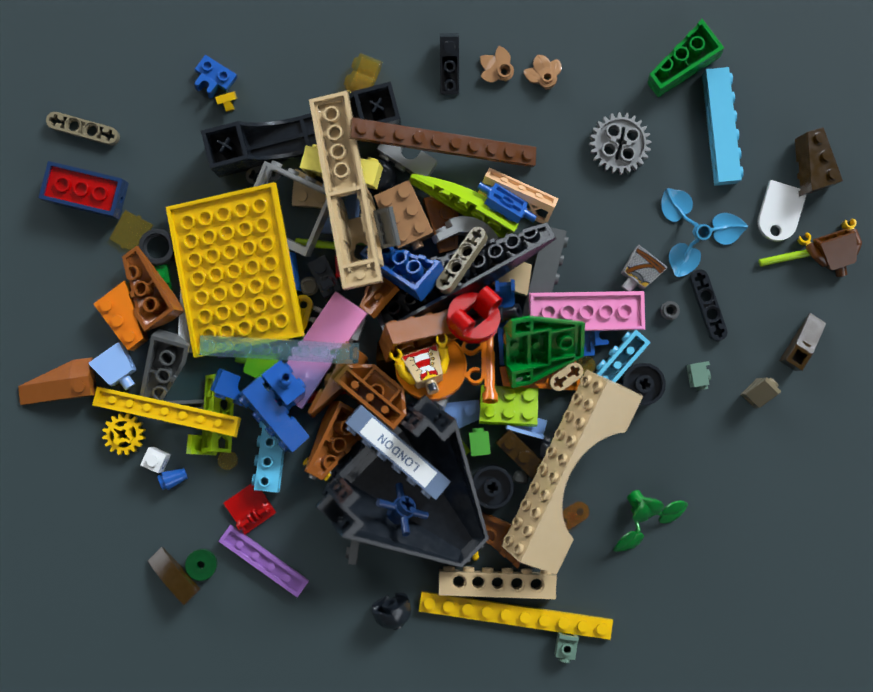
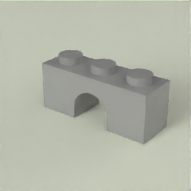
[377,144,438,177]

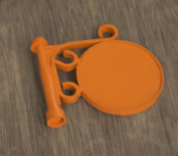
[395,331,498,404]

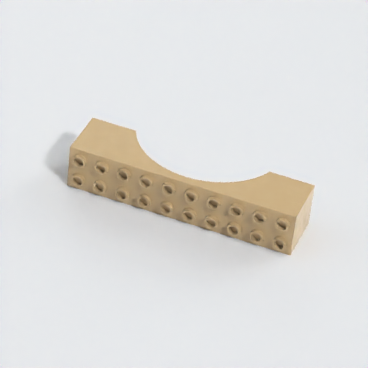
[502,369,643,574]

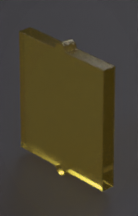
[109,210,153,250]

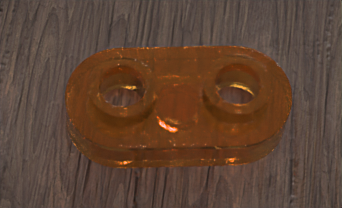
[562,501,590,530]

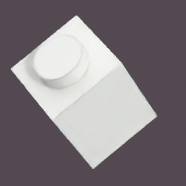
[140,447,171,473]

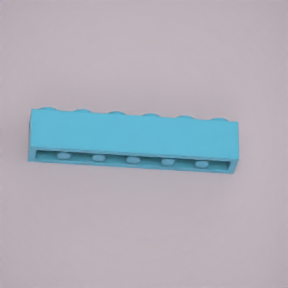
[702,67,744,186]

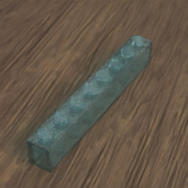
[199,335,359,364]

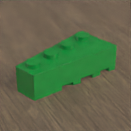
[647,19,724,97]

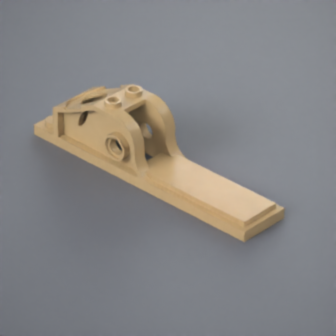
[309,91,384,290]

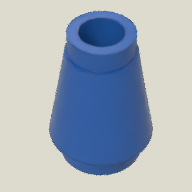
[157,468,188,490]

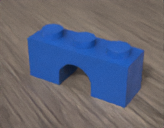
[210,368,264,406]

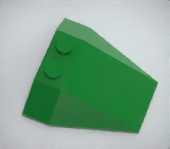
[503,316,585,388]

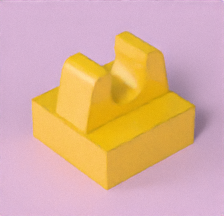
[215,91,237,112]

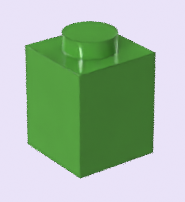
[469,427,491,456]

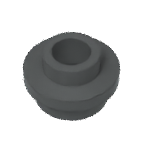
[660,301,680,320]

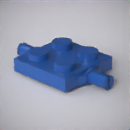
[477,182,537,224]

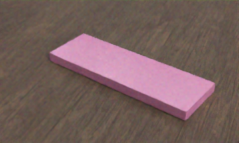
[287,291,368,409]
[529,291,645,331]

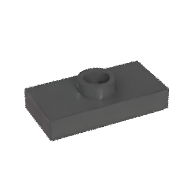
[373,206,401,249]

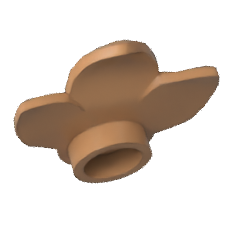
[480,46,514,82]
[524,55,562,89]

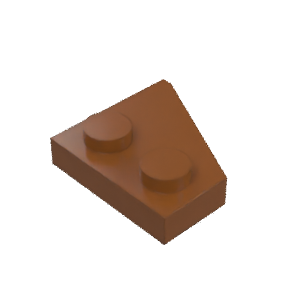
[359,276,399,319]

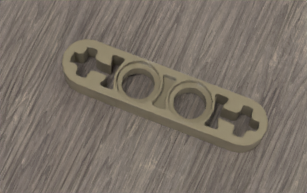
[46,112,120,146]
[436,227,488,294]

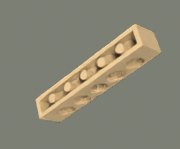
[439,566,556,599]

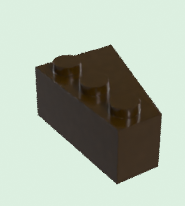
[795,127,843,197]

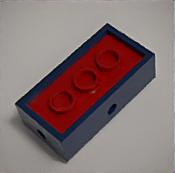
[38,161,129,220]

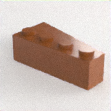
[379,309,458,363]

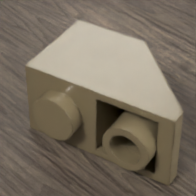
[741,378,781,408]

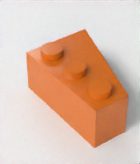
[93,281,149,351]

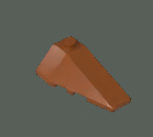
[122,246,185,331]
[308,341,369,418]
[18,357,97,405]
[305,401,362,480]

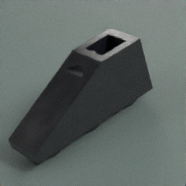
[440,33,459,95]

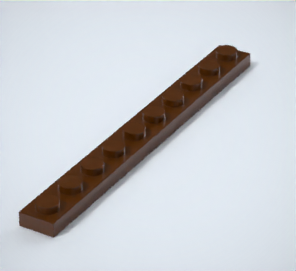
[349,118,536,167]

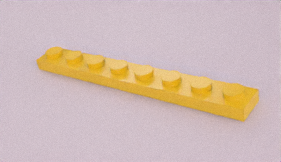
[92,387,241,437]

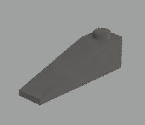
[140,329,190,401]

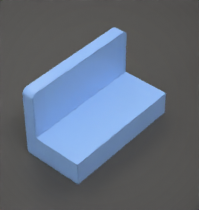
[505,418,547,440]

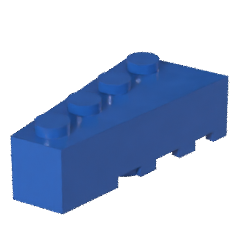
[360,245,444,301]
[238,376,310,453]

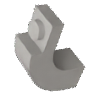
[431,216,499,244]

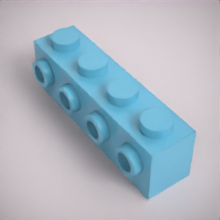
[596,330,651,382]
[252,415,290,492]

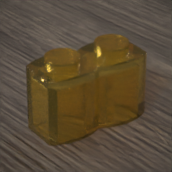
[344,53,382,93]

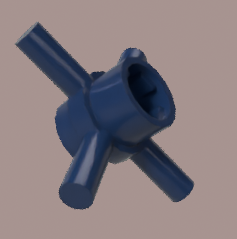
[376,483,429,536]

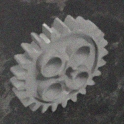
[589,112,652,175]

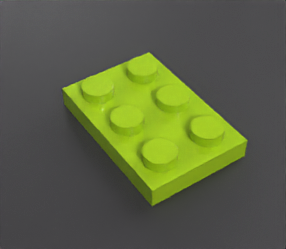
[479,385,538,427]

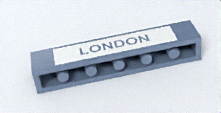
[345,405,451,500]

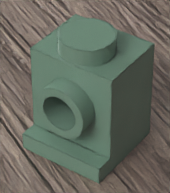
[686,361,711,391]
[554,632,579,663]

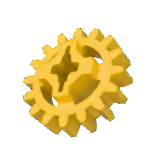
[102,413,146,455]

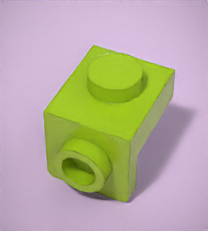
[186,434,219,456]

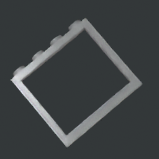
[254,160,329,257]

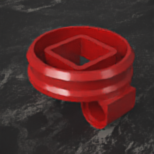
[446,286,502,344]

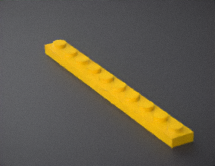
[419,591,613,640]

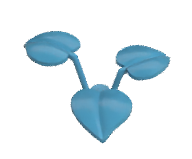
[661,188,748,277]

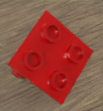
[223,483,277,535]

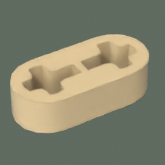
[549,363,583,391]

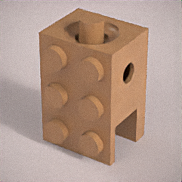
[374,180,433,251]

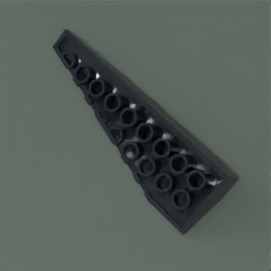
[364,222,556,330]

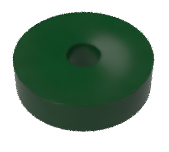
[185,549,218,581]

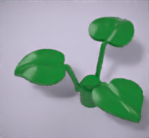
[613,490,688,552]

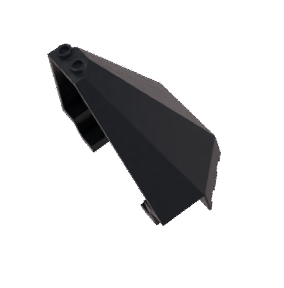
[316,395,489,567]

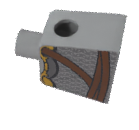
[621,245,667,291]

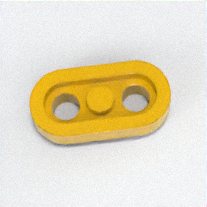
[297,295,313,331]

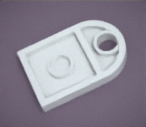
[757,180,806,241]

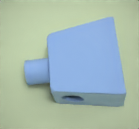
[89,342,137,391]

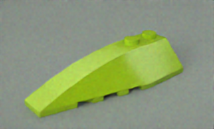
[409,174,519,238]

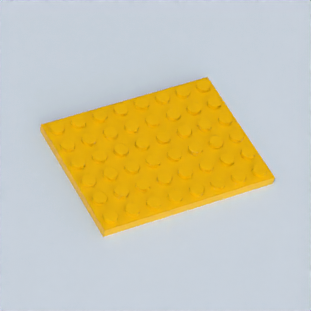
[166,182,305,358]

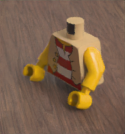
[389,334,449,395]

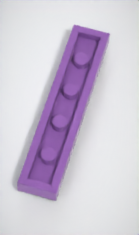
[219,525,309,597]

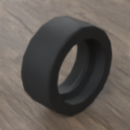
[139,229,175,266]

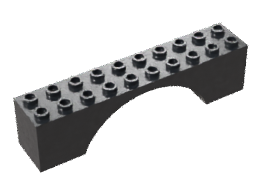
[201,81,401,178]

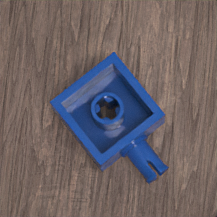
[262,360,306,410]

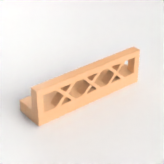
[478,167,558,224]

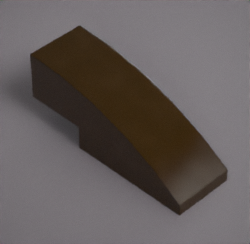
[148,547,201,605]

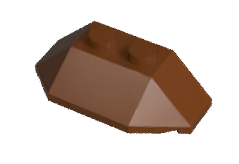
[334,364,406,430]

